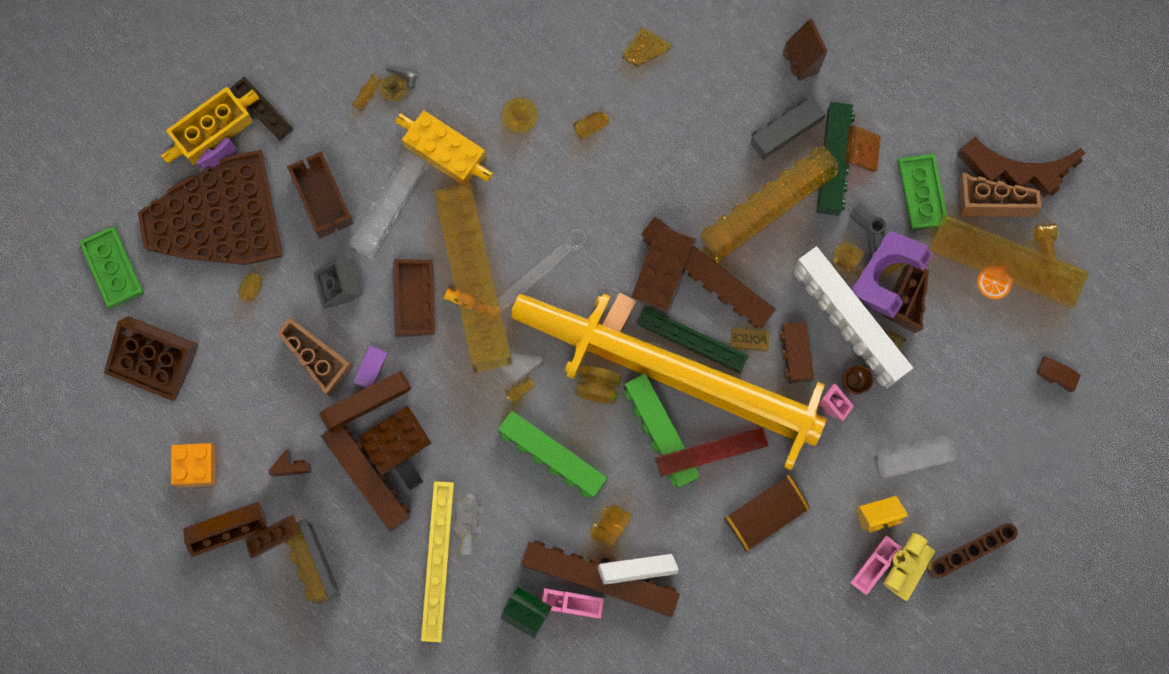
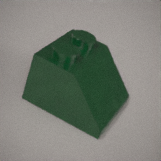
[500,587,552,639]

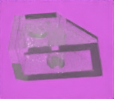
[499,354,544,387]

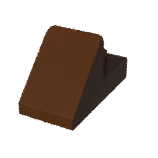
[269,449,311,477]

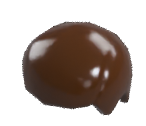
[842,365,874,394]

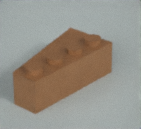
[958,173,1042,217]
[277,318,354,396]

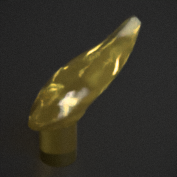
[883,329,906,350]

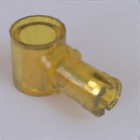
[1034,223,1058,261]

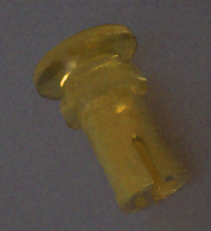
[504,377,535,406]

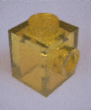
[833,241,865,273]

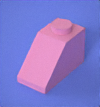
[818,384,854,421]

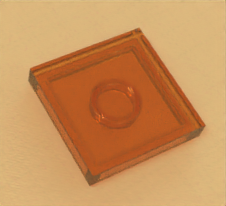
[845,125,881,172]

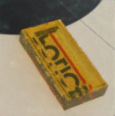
[730,328,770,352]

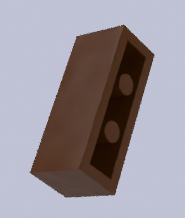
[778,322,814,384]

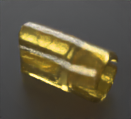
[573,111,609,139]

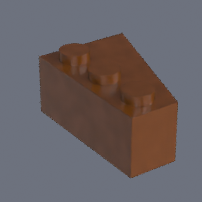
[882,264,929,333]

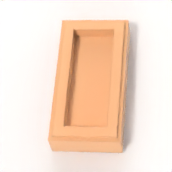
[602,293,636,332]

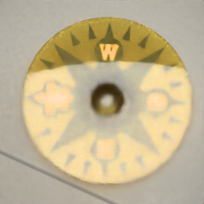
[380,75,408,101]

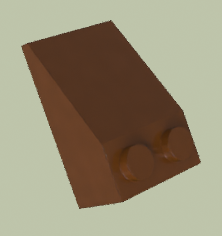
[783,19,827,81]

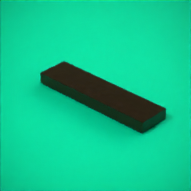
[230,77,294,141]

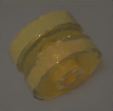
[575,366,622,404]

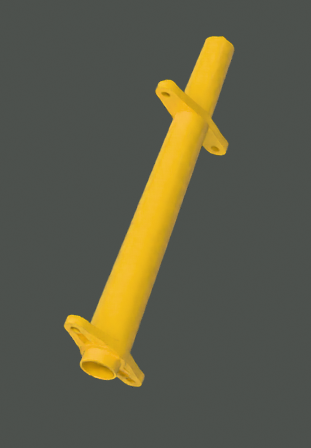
[511,294,827,470]

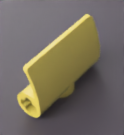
[883,533,935,601]

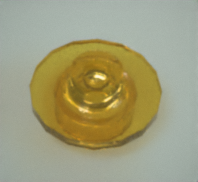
[501,98,538,133]

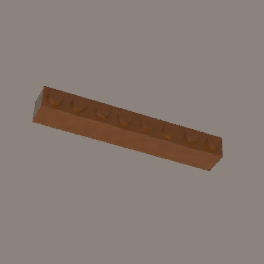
[641,216,777,328]

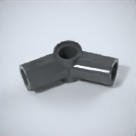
[849,203,886,256]

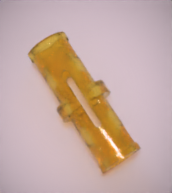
[352,74,382,111]

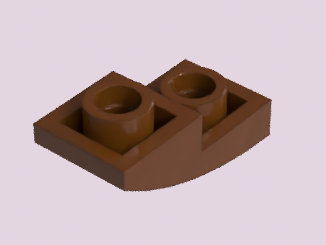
[1037,357,1081,392]

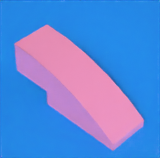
[850,535,902,595]
[540,588,604,619]

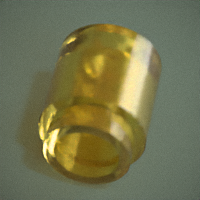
[237,273,263,302]

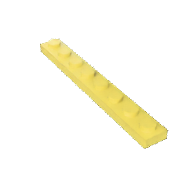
[421,481,454,642]

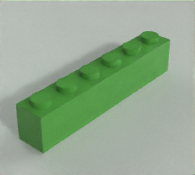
[623,374,700,489]
[498,411,607,499]

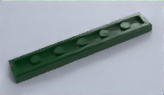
[636,307,749,373]

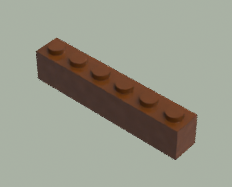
[320,425,410,532]

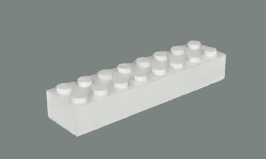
[793,246,913,389]

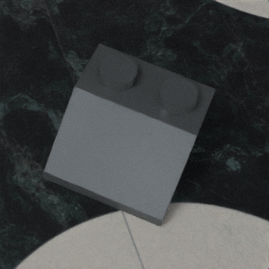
[314,258,363,308]

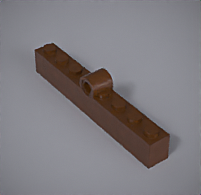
[521,540,680,617]

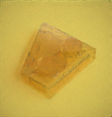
[622,27,672,67]

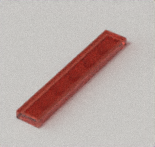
[655,428,769,477]

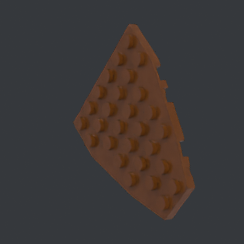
[138,150,283,265]

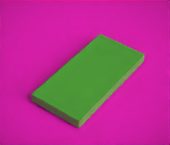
[897,154,949,231]
[79,226,144,309]

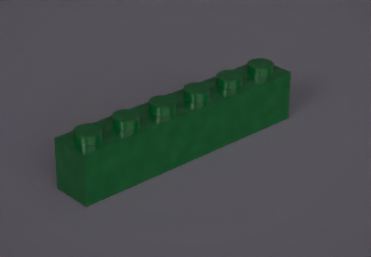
[816,102,855,216]

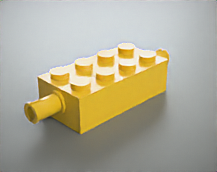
[161,87,259,166]
[395,110,494,187]

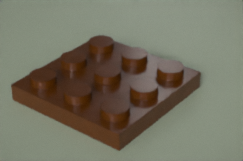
[359,406,432,475]

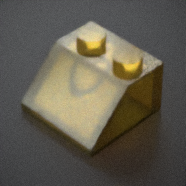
[589,504,632,552]

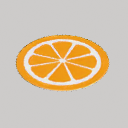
[977,266,1011,299]

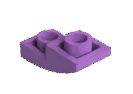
[197,137,237,171]
[353,345,388,388]

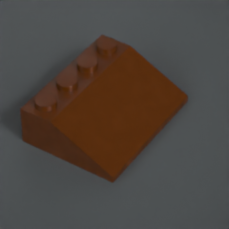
[104,316,198,401]

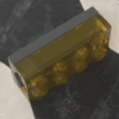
[285,519,341,605]

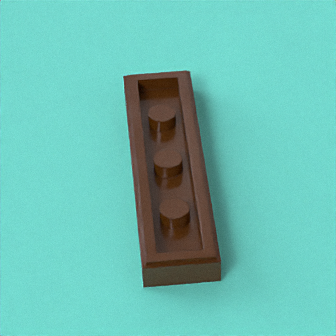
[245,515,300,558]

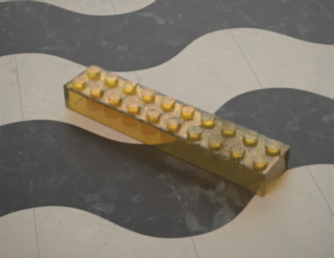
[434,183,512,373]

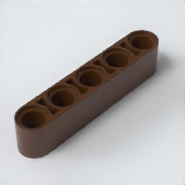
[319,371,412,432]
[927,523,1018,579]

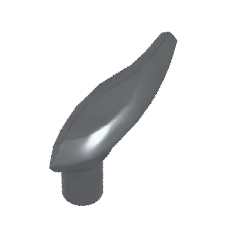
[385,67,419,88]

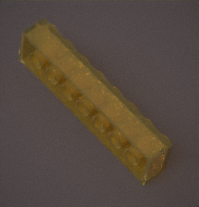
[700,145,838,263]
[929,214,1089,308]

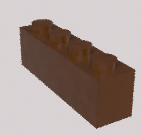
[183,501,268,557]

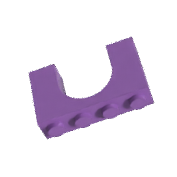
[851,231,933,318]

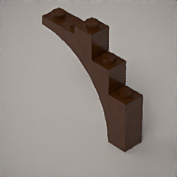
[957,137,1086,198]

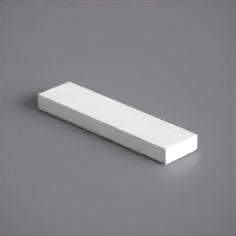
[598,554,679,585]

